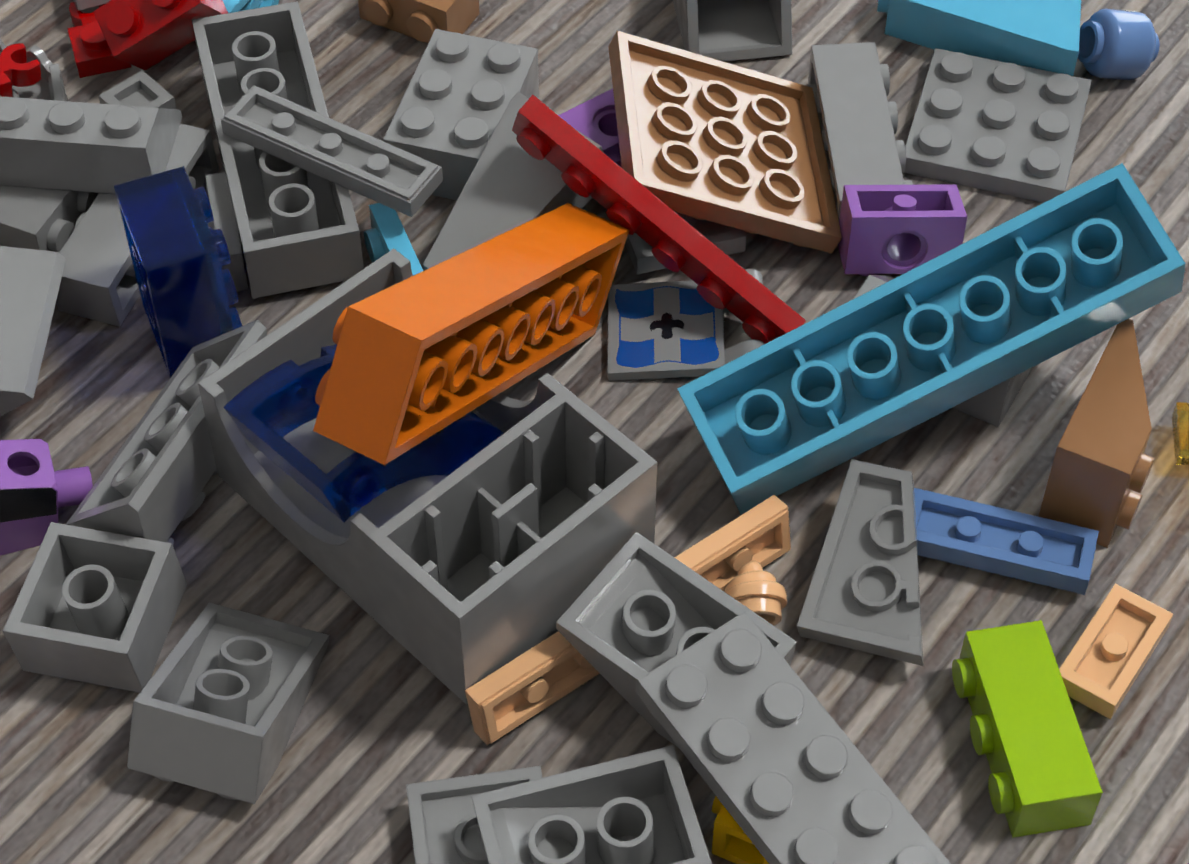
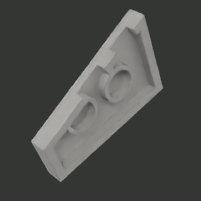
[797,459,924,666]

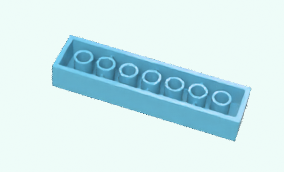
[677,163,1186,514]

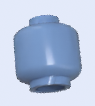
[1078,9,1160,80]

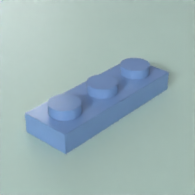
[914,488,1099,595]

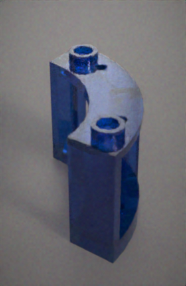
[224,344,504,523]

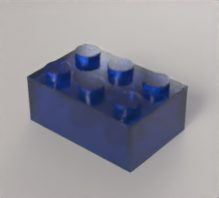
[114,166,242,378]

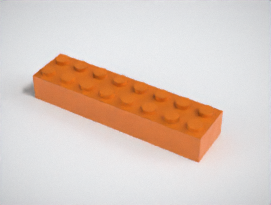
[313,203,630,465]

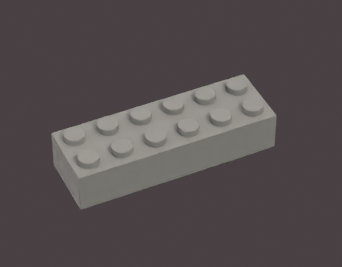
[192,1,364,299]

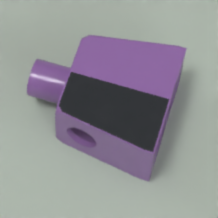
[0,439,93,556]

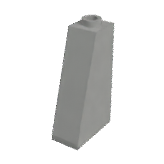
[423,91,604,270]

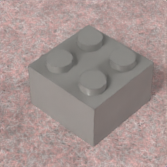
[3,522,187,693]

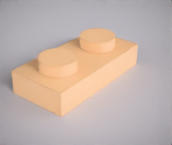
[1059,583,1173,719]

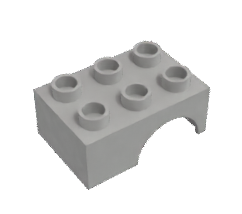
[198,248,658,705]

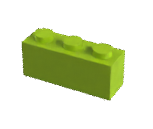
[952,620,1103,838]

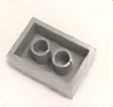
[383,29,539,200]

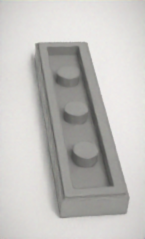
[221,85,443,217]

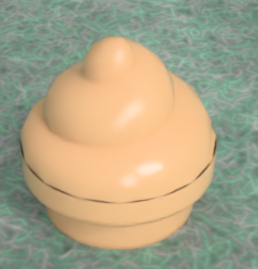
[725,561,787,625]

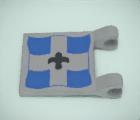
[607,269,764,381]

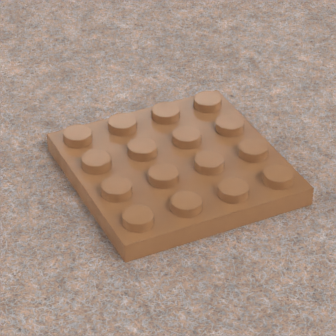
[608,31,842,253]

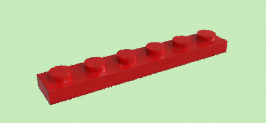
[512,95,806,344]

